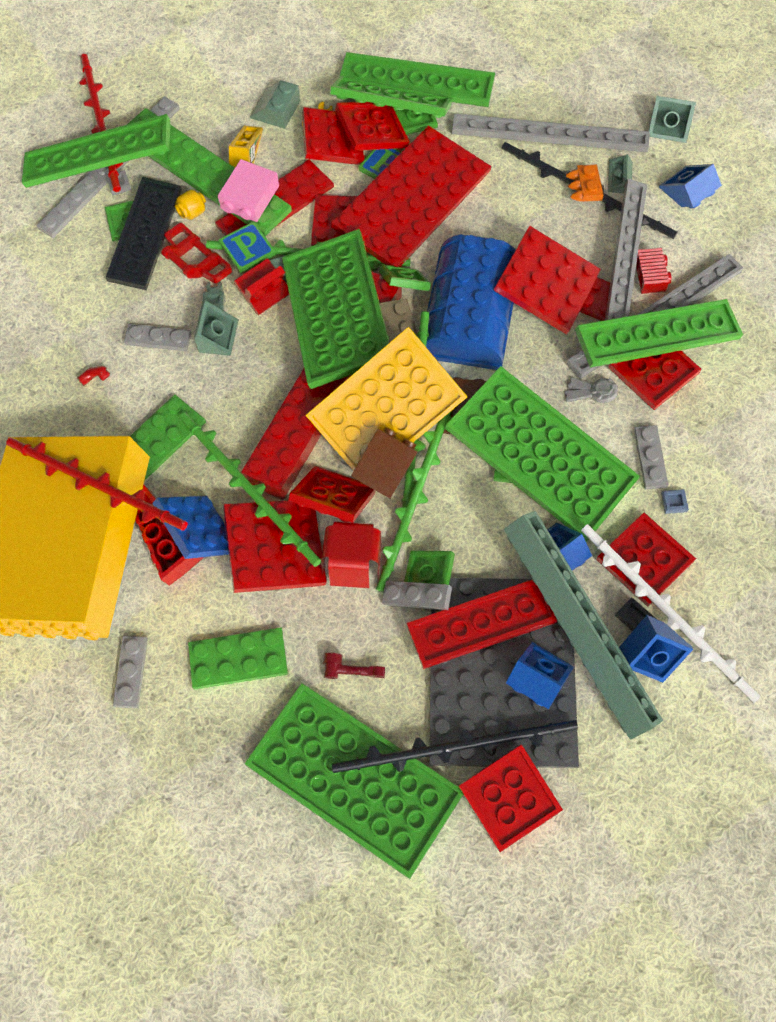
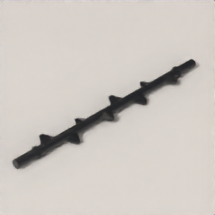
[502,142,678,239]
[332,720,578,773]

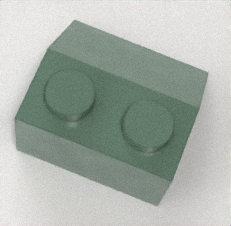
[250,80,300,129]

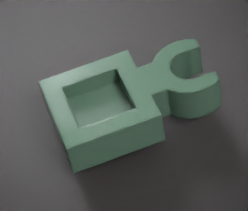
[202,281,225,311]

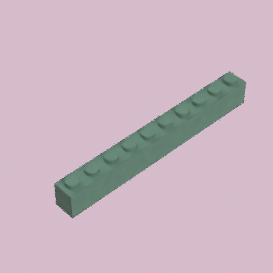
[504,511,663,740]

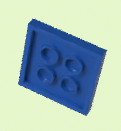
[152,496,229,559]

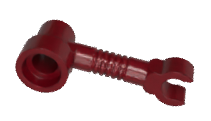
[323,653,385,679]

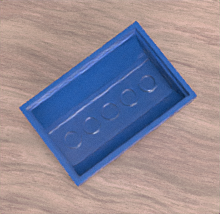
[426,234,516,370]

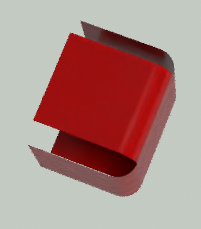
[321,521,381,588]

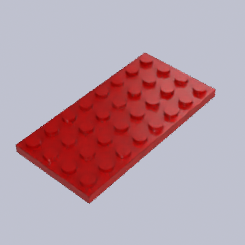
[331,125,492,267]

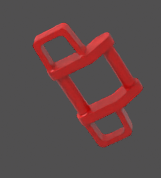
[161,223,232,284]

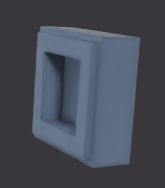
[661,489,689,514]

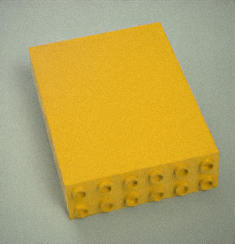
[0,436,150,641]

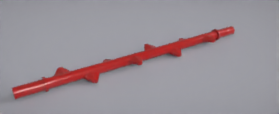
[79,54,123,192]
[6,437,188,531]

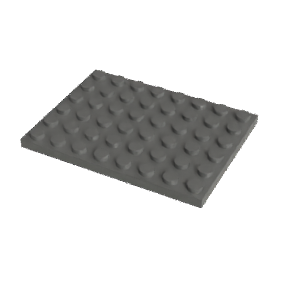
[430,578,579,769]

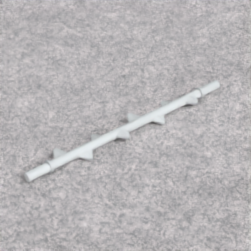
[581,524,761,703]

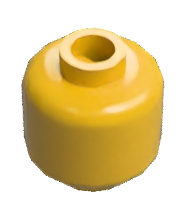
[175,189,206,220]

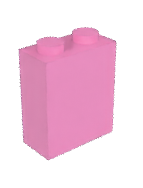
[218,160,279,222]

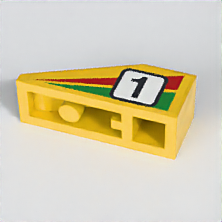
[229,125,263,168]

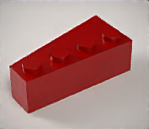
[135,485,204,586]

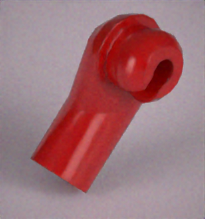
[77,365,110,386]

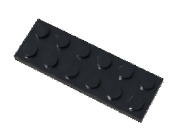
[106,177,182,291]

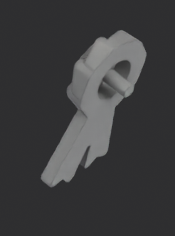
[565,378,618,403]

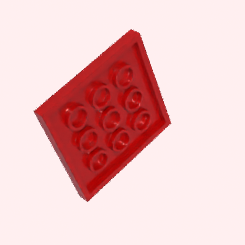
[494,226,601,335]
[223,500,327,593]

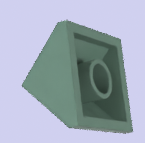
[649,96,696,143]
[194,300,239,356]

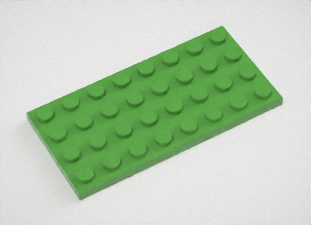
[282,229,390,389]
[445,366,640,542]
[245,683,463,880]

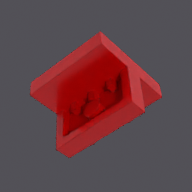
[234,258,290,316]

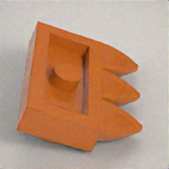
[566,164,604,202]

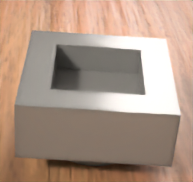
[106,170,132,195]

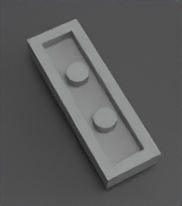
[124,324,191,351]
[634,425,668,490]
[382,581,452,610]
[113,636,148,708]

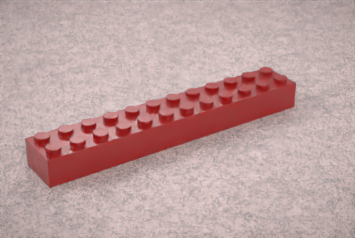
[241,271,402,500]

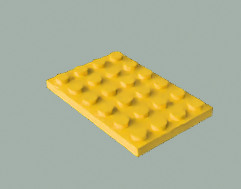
[306,327,467,471]

